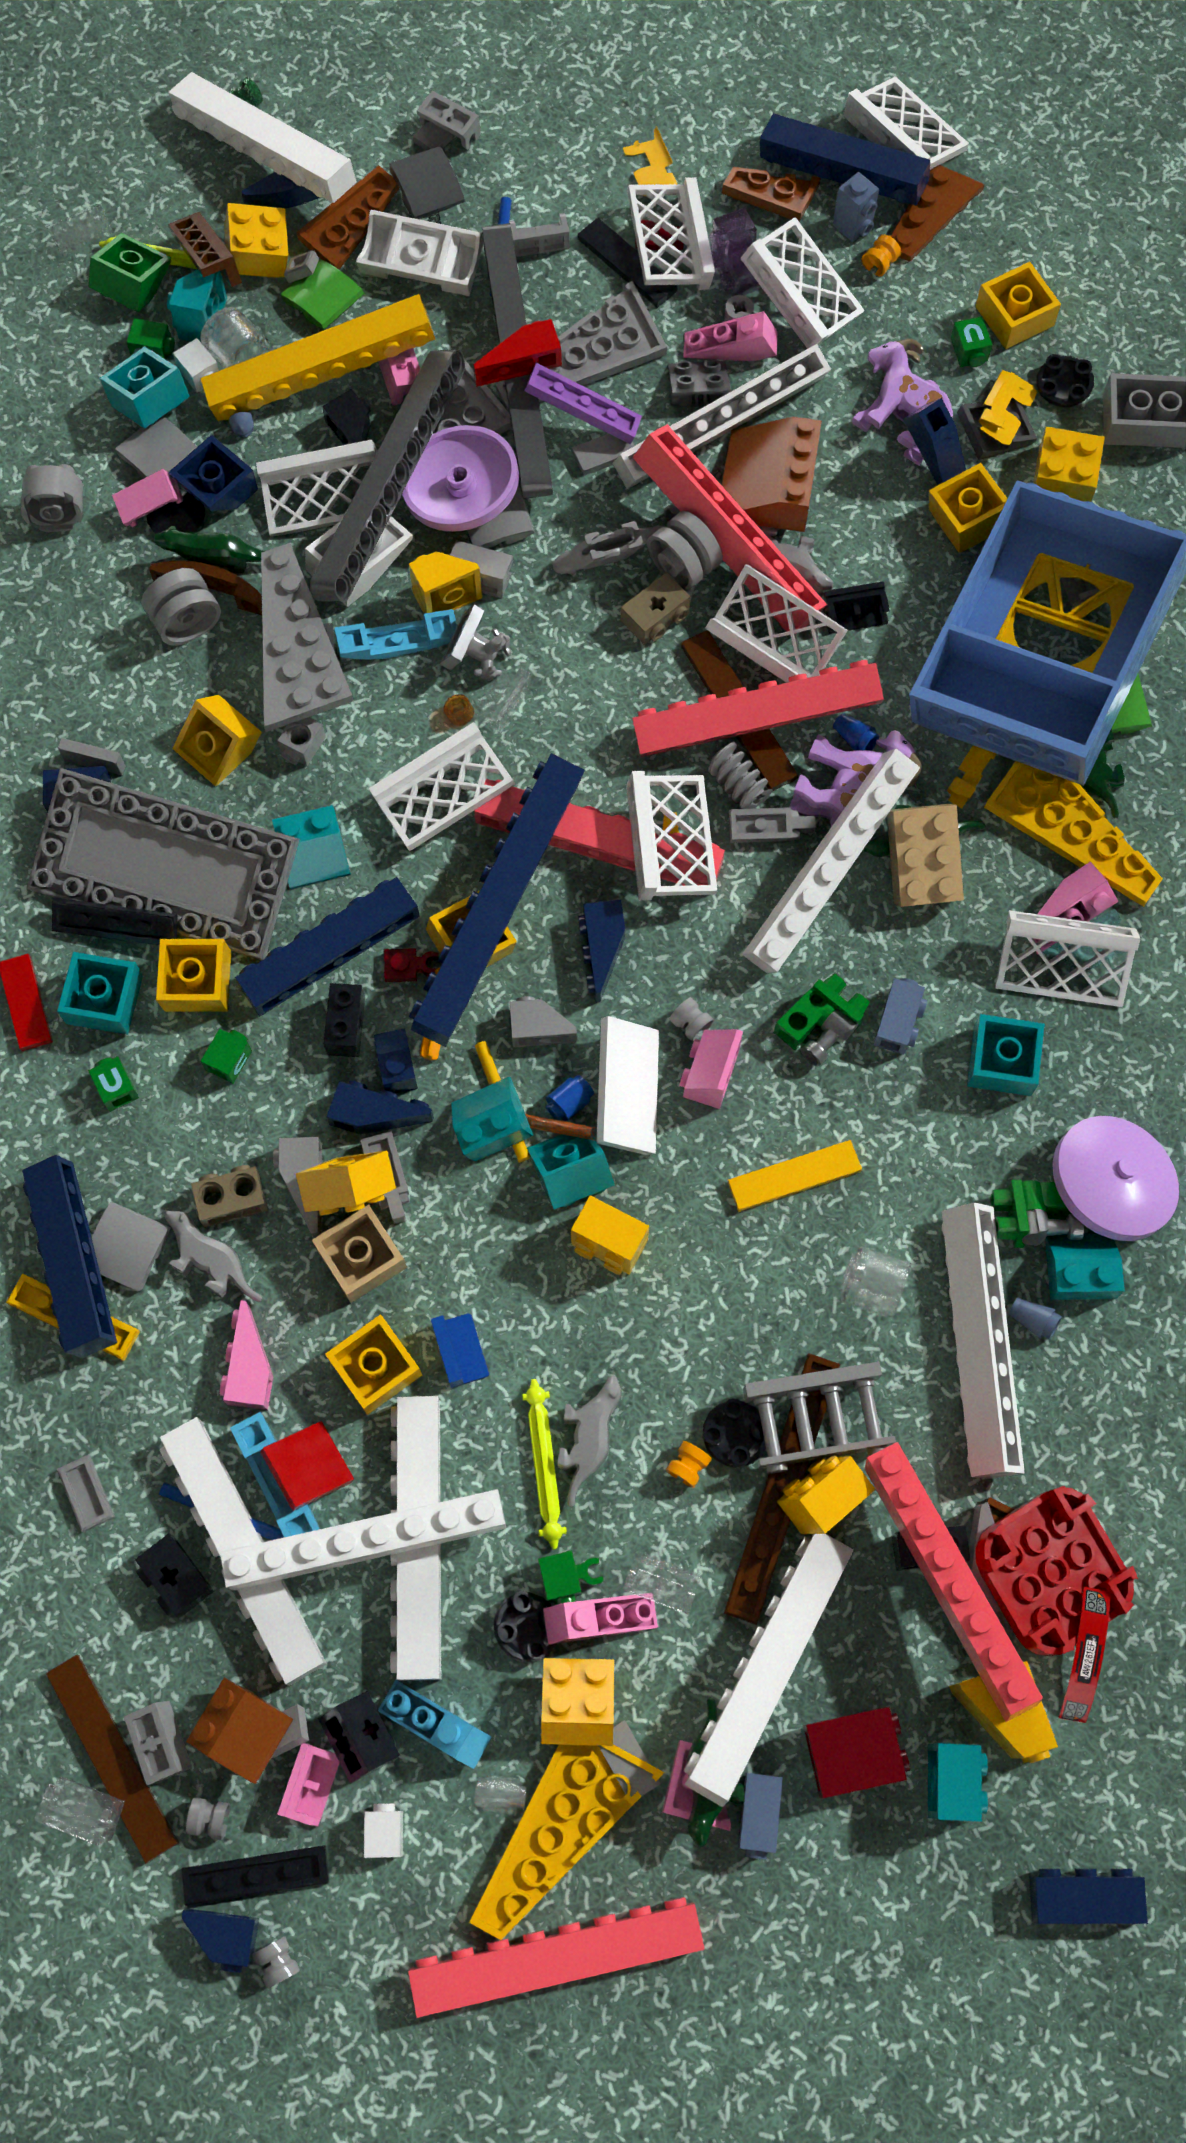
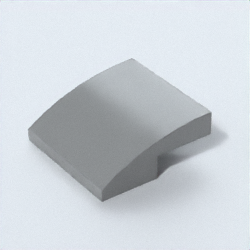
[115,416,197,479]
[468,483,535,549]
[92,1202,171,1291]

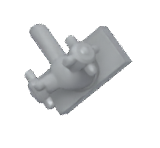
[440,605,512,680]

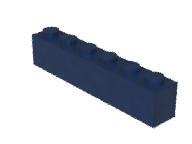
[760,113,931,206]
[235,877,420,1017]
[22,1155,117,1358]

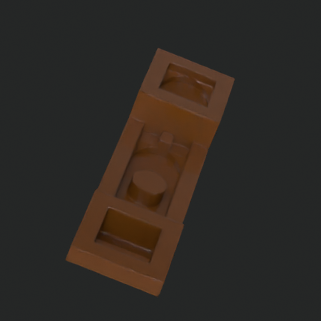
[149,561,262,616]

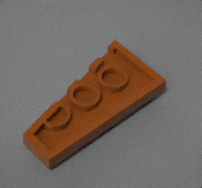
[297,165,399,270]
[891,165,985,262]

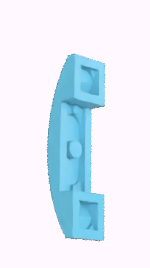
[334,609,457,660]
[230,1411,320,1537]

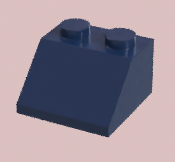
[168,435,258,511]

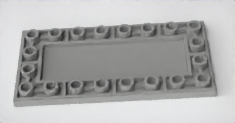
[26,768,300,960]

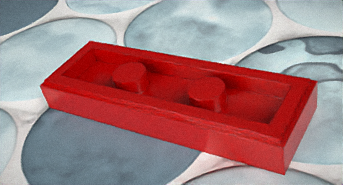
[0,953,53,1051]

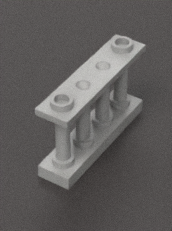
[743,1362,896,1474]

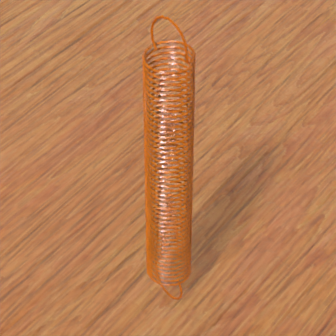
[525,1114,597,1140]

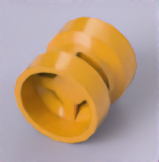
[861,234,901,277]
[666,1441,712,1488]

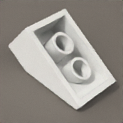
[305,516,413,607]

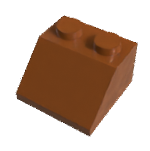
[186,1677,293,1784]

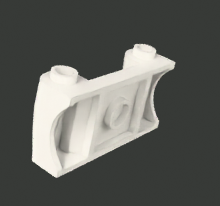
[356,210,483,297]

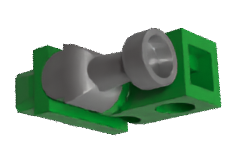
[773,973,870,1067]
[990,1180,1084,1248]

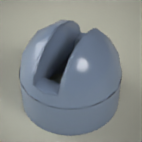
[229,412,254,438]

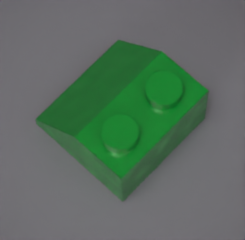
[88,233,171,312]

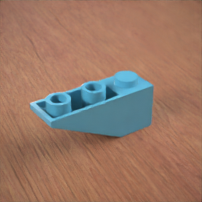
[378,1679,492,1769]

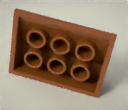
[722,417,822,532]

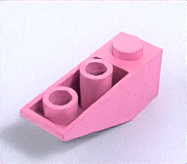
[683,311,778,361]
[1031,861,1119,954]
[220,1300,273,1410]
[543,1593,658,1644]

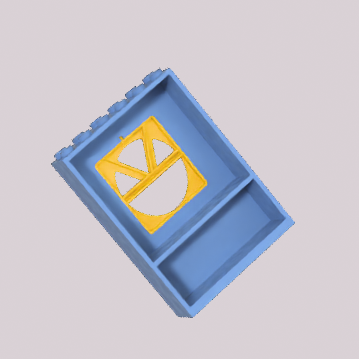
[909,480,1186,786]

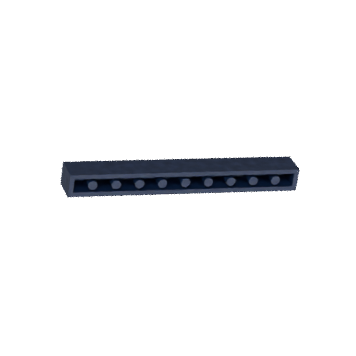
[409,753,585,1047]

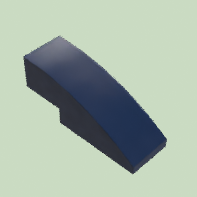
[241,172,320,209]

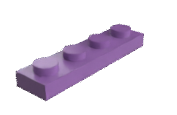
[524,363,642,444]

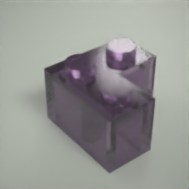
[710,207,763,296]

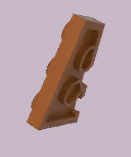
[721,167,821,222]

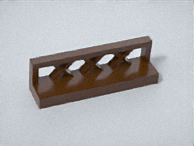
[168,212,242,287]

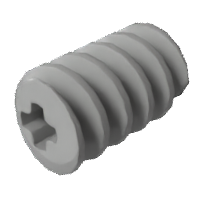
[709,742,773,809]

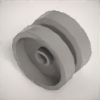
[647,511,723,591]
[141,568,221,646]

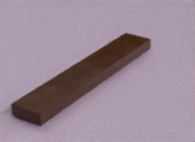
[681,630,798,792]
[46,1654,179,1864]

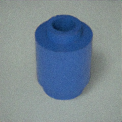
[546,1075,594,1122]

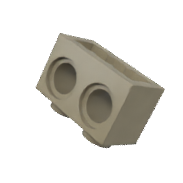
[191,1165,269,1228]

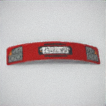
[1058,1587,1111,1723]

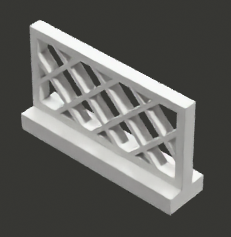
[843,77,969,170]
[627,177,715,290]
[740,217,865,349]
[256,440,378,537]
[705,565,848,683]
[368,722,515,851]
[626,771,718,900]
[995,910,1140,1007]

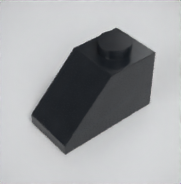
[322,389,371,445]

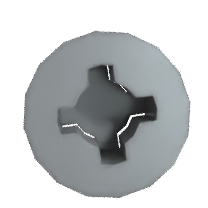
[724,295,754,322]

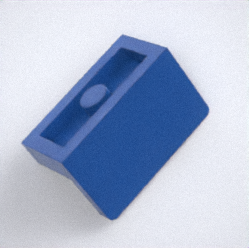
[431,1313,489,1388]

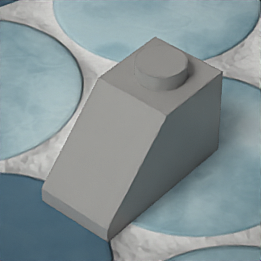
[509,996,577,1047]

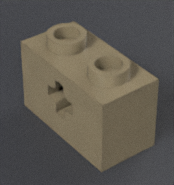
[621,572,691,645]

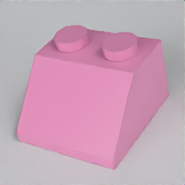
[679,1029,743,1109]

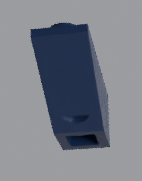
[903,398,966,485]
[578,899,625,1003]
[326,1081,434,1135]

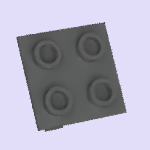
[668,359,731,408]

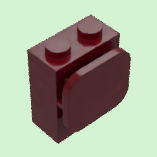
[803,1707,910,1799]

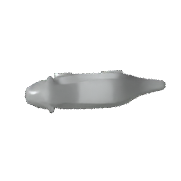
[552,521,666,576]
[761,526,834,592]
[165,1211,262,1302]
[557,1376,622,1507]

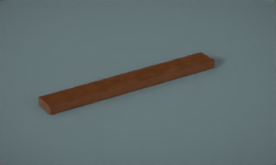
[723,1353,840,1625]

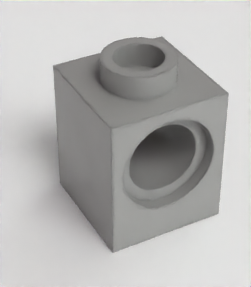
[277,717,326,766]

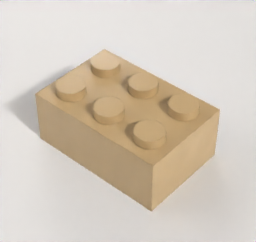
[887,804,964,907]

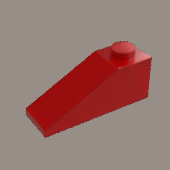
[473,319,562,387]

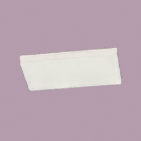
[597,1016,659,1155]

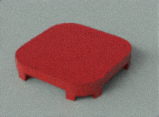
[976,1486,1138,1656]

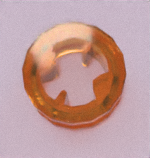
[444,694,474,726]

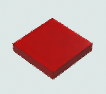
[260,1421,354,1511]

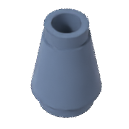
[1009,1298,1062,1340]

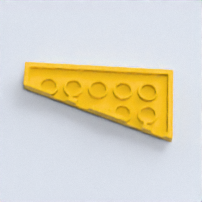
[984,761,1163,907]
[469,1744,665,1940]

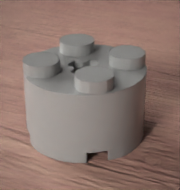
[21,464,83,532]

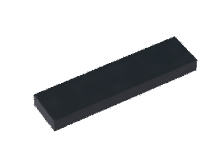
[578,218,678,308]
[52,898,177,945]
[182,1845,330,1906]

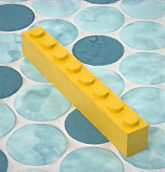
[200,294,436,421]

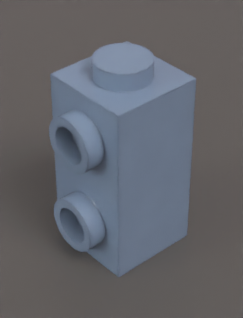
[833,172,879,242]
[873,978,928,1055]
[738,1773,783,1859]

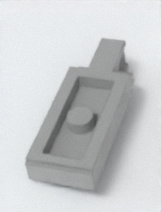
[729,808,816,843]
[360,1131,410,1225]

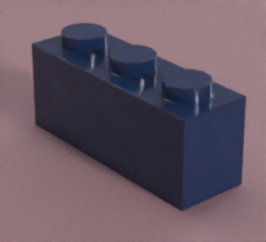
[1029,1868,1148,1924]

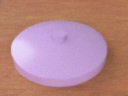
[402,425,519,532]
[1053,1116,1179,1241]

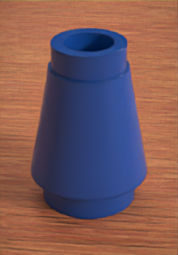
[833,713,879,751]

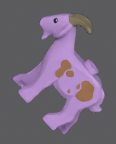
[852,339,953,466]
[789,730,922,827]

